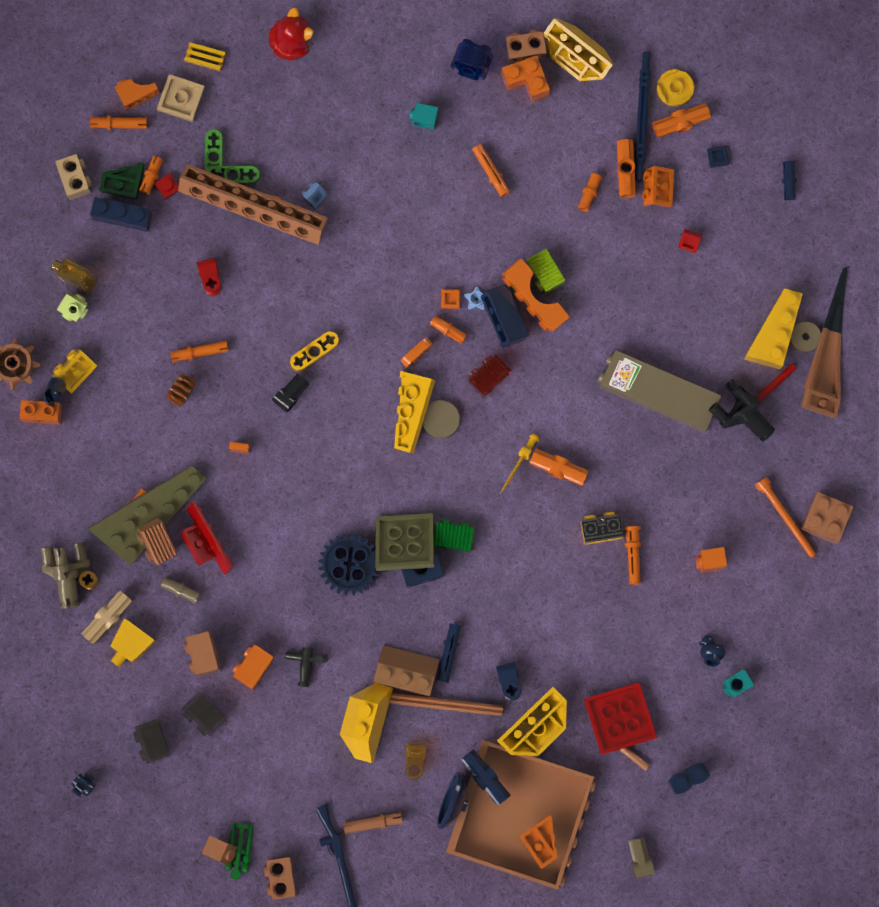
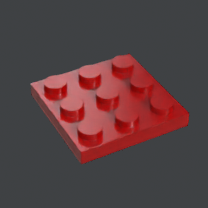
[583,682,657,755]

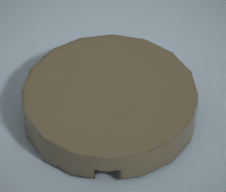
[422,400,460,439]

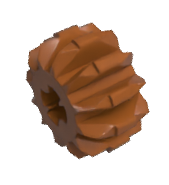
[166,374,196,407]

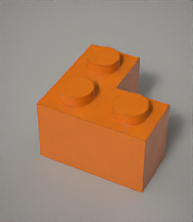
[501,56,550,102]

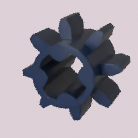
[71,773,96,797]

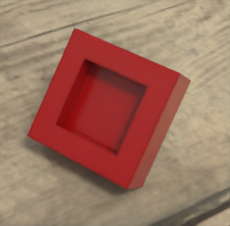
[154,173,179,200]
[678,228,702,254]

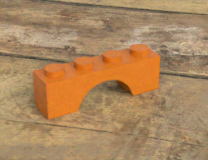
[501,258,570,332]

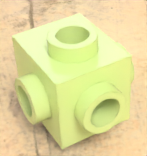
[57,291,88,322]

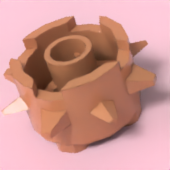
[0,338,40,390]

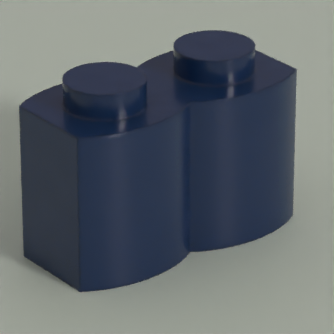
[668,763,710,794]

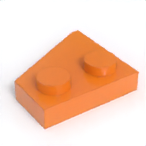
[519,815,558,869]

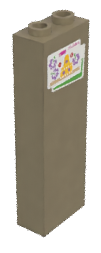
[598,350,721,433]

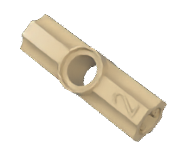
[81,590,133,645]

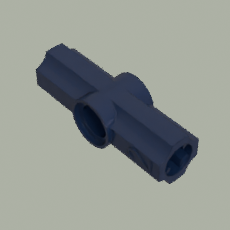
[461,749,511,806]

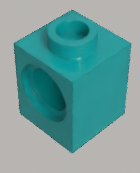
[409,103,438,130]
[722,669,754,698]

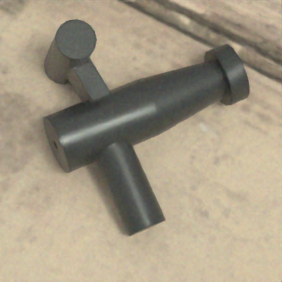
[285,647,328,687]

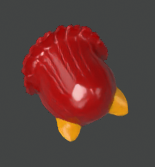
[268,7,314,61]

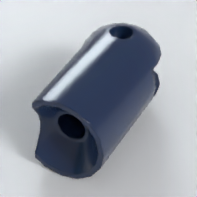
[44,377,66,406]

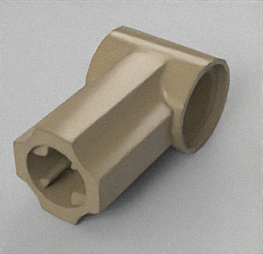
[628,837,655,879]

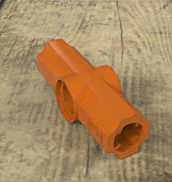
[652,103,711,138]
[616,139,636,198]
[529,449,589,486]

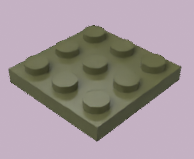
[375,513,434,571]

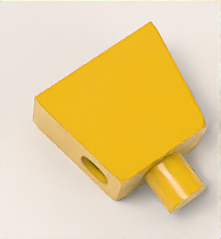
[110,619,156,668]

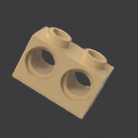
[55,154,92,200]

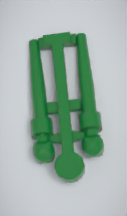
[225,823,253,880]

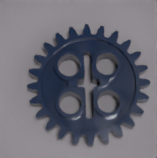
[318,533,379,596]

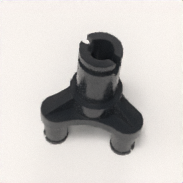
[708,379,775,442]

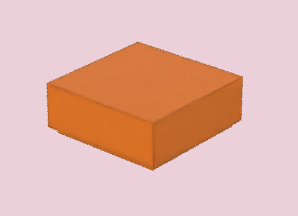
[441,289,460,309]
[229,441,250,454]

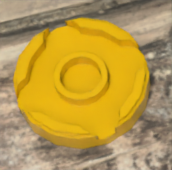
[656,69,694,107]

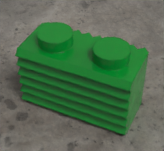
[434,520,475,552]

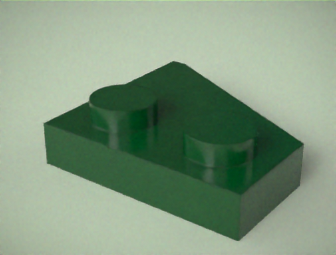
[99,163,145,200]

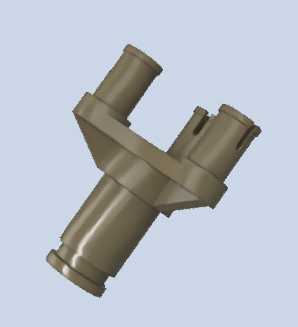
[40,542,90,609]

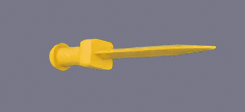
[500,434,539,494]

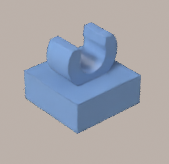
[302,182,328,209]

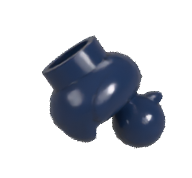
[699,635,725,667]

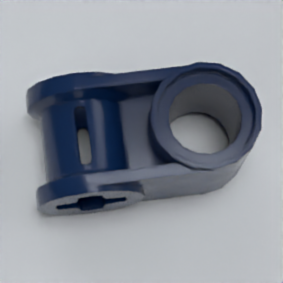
[496,662,521,701]

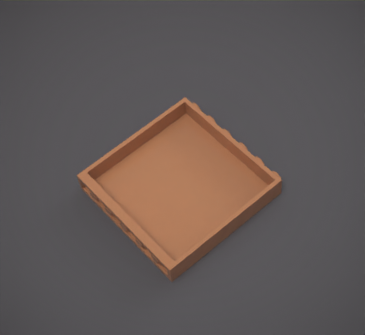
[446,740,596,890]

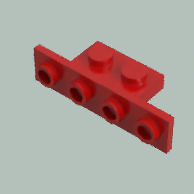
[180,501,233,575]

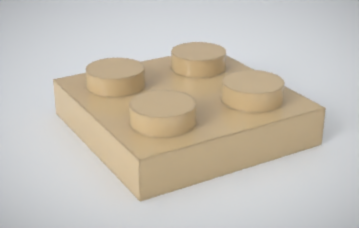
[157,74,205,122]

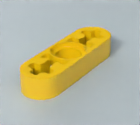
[290,331,339,372]

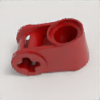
[197,257,221,296]

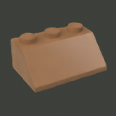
[373,645,440,697]

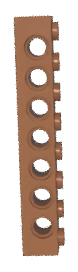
[178,164,328,245]

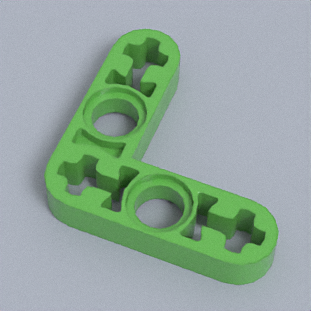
[205,129,260,185]

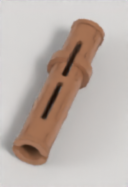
[343,812,403,835]

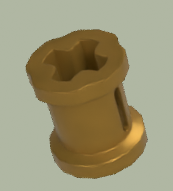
[79,571,99,590]

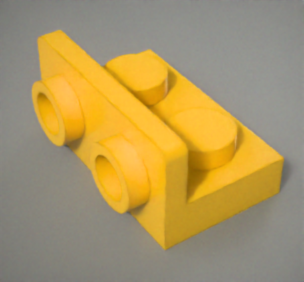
[52,348,97,394]

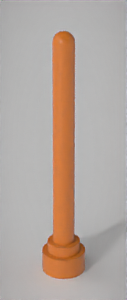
[755,477,816,557]

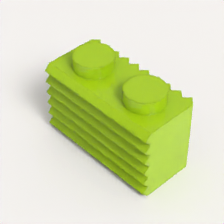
[526,249,565,295]

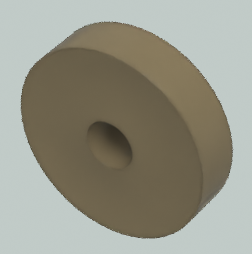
[790,322,821,353]

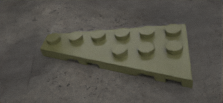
[87,465,207,565]

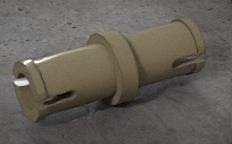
[160,576,200,604]

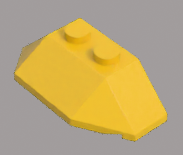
[544,18,614,81]
[340,683,393,763]
[497,687,567,756]

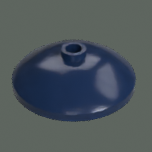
[437,772,468,829]

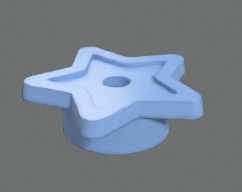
[464,287,484,310]

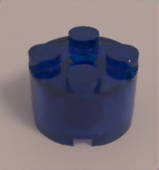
[450,39,493,80]

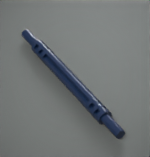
[634,52,651,181]

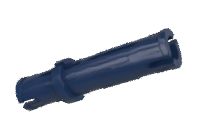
[437,623,461,683]

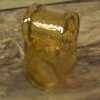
[405,742,426,780]

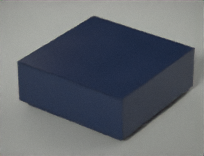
[707,146,729,168]

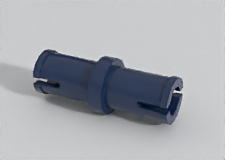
[782,161,797,200]

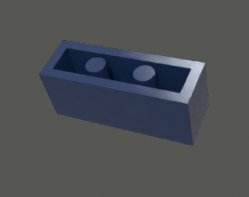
[90,197,152,232]
[480,284,529,348]

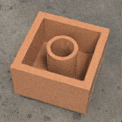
[800,492,853,544]
[184,631,221,677]

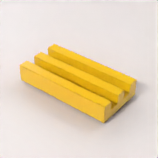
[184,42,226,71]

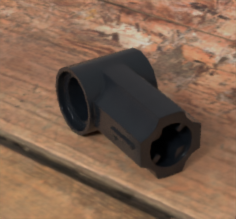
[272,373,310,413]

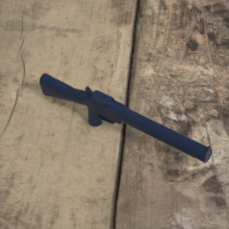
[315,803,358,907]

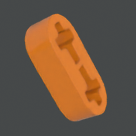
[401,337,433,368]

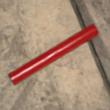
[756,364,796,403]

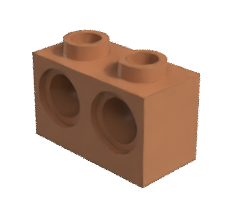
[506,30,547,64]
[264,857,297,900]

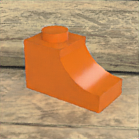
[114,79,160,111]

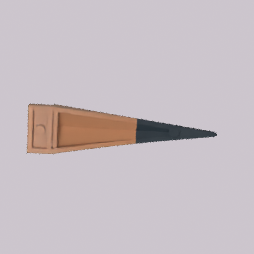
[801,268,847,418]

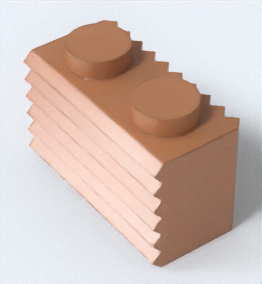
[137,518,177,565]

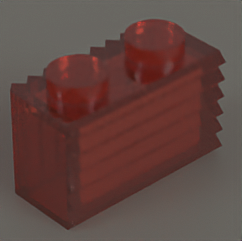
[468,354,511,399]

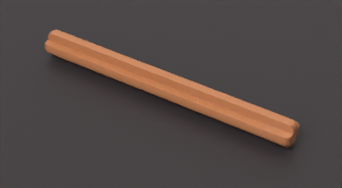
[389,693,503,716]

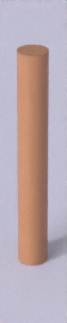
[619,747,650,771]

